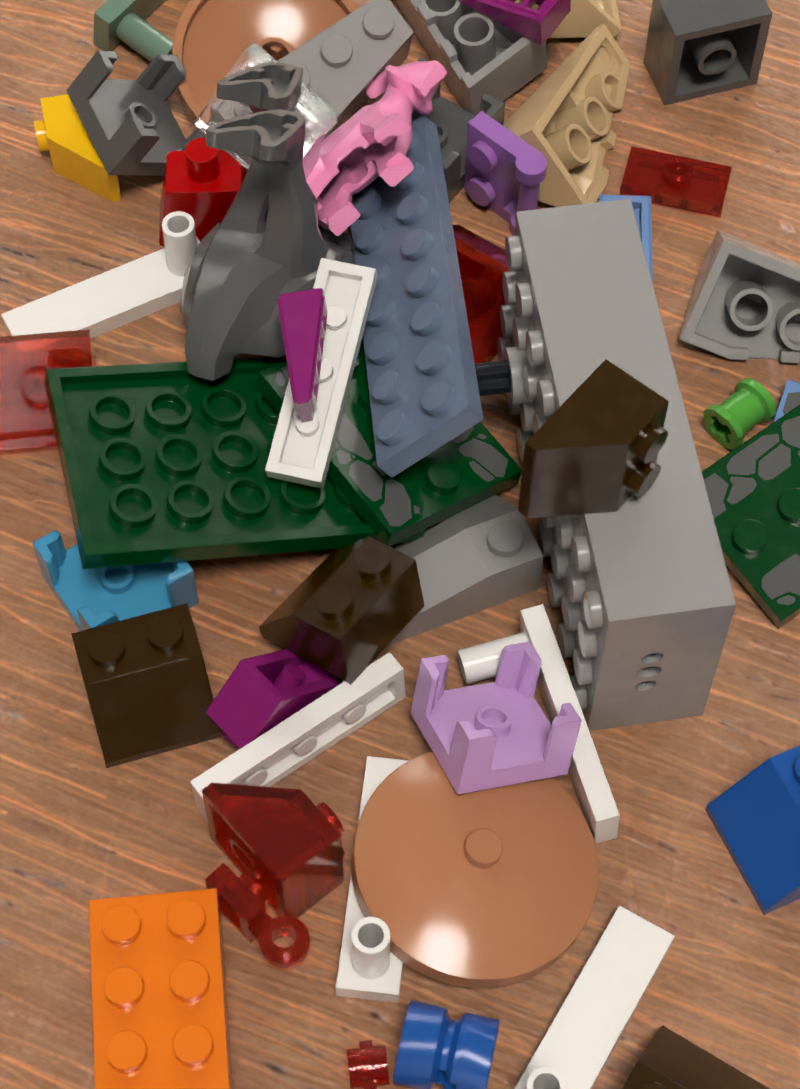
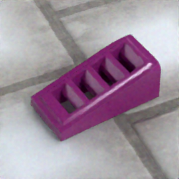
[458,0,571,46]
[277,288,328,422]

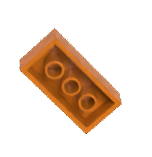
[89,888,233,1089]

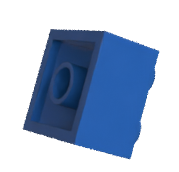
[706,745,800,915]

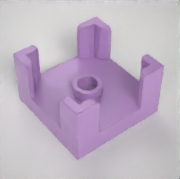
[410,642,582,795]

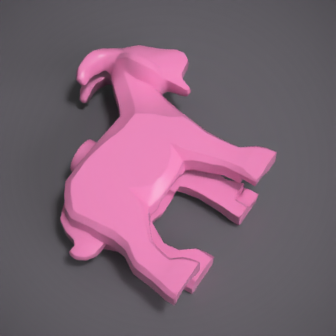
[303,60,447,236]

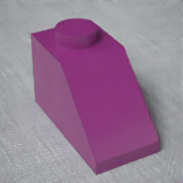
[205,649,343,749]

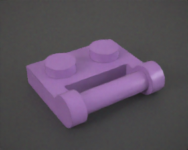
[464,111,547,236]

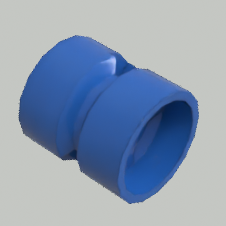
[393,1000,500,1089]

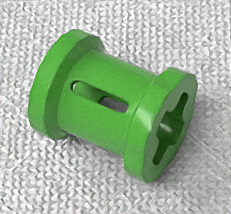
[703,378,777,450]

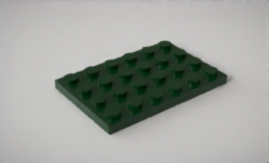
[44,357,426,569]

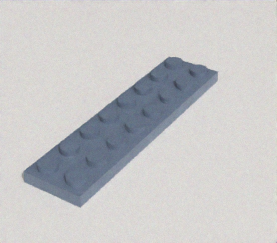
[351,115,483,478]

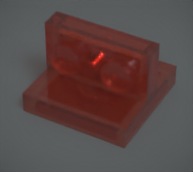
[0,329,97,451]

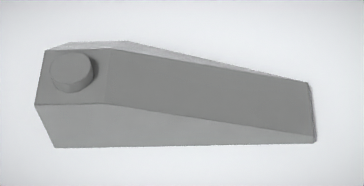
[679,230,800,363]

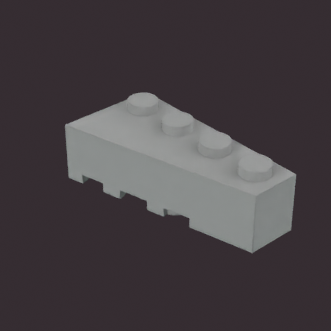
[214,0,414,169]
[395,0,547,115]

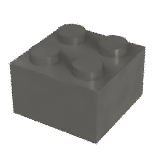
[643,0,772,105]

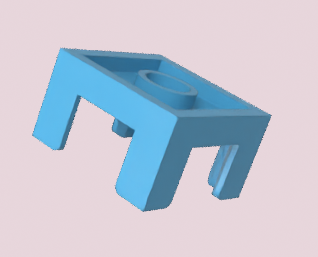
[33,530,199,631]

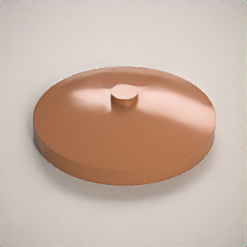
[172,0,365,126]
[351,751,599,988]

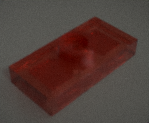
[620,146,732,217]

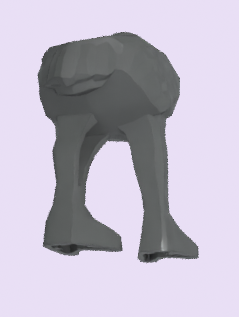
[179,62,356,381]

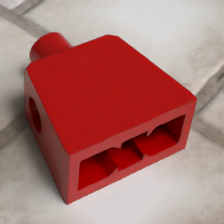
[159,138,248,246]

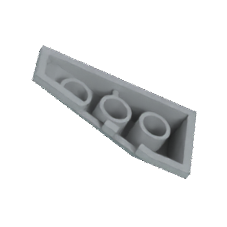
[388,495,544,646]

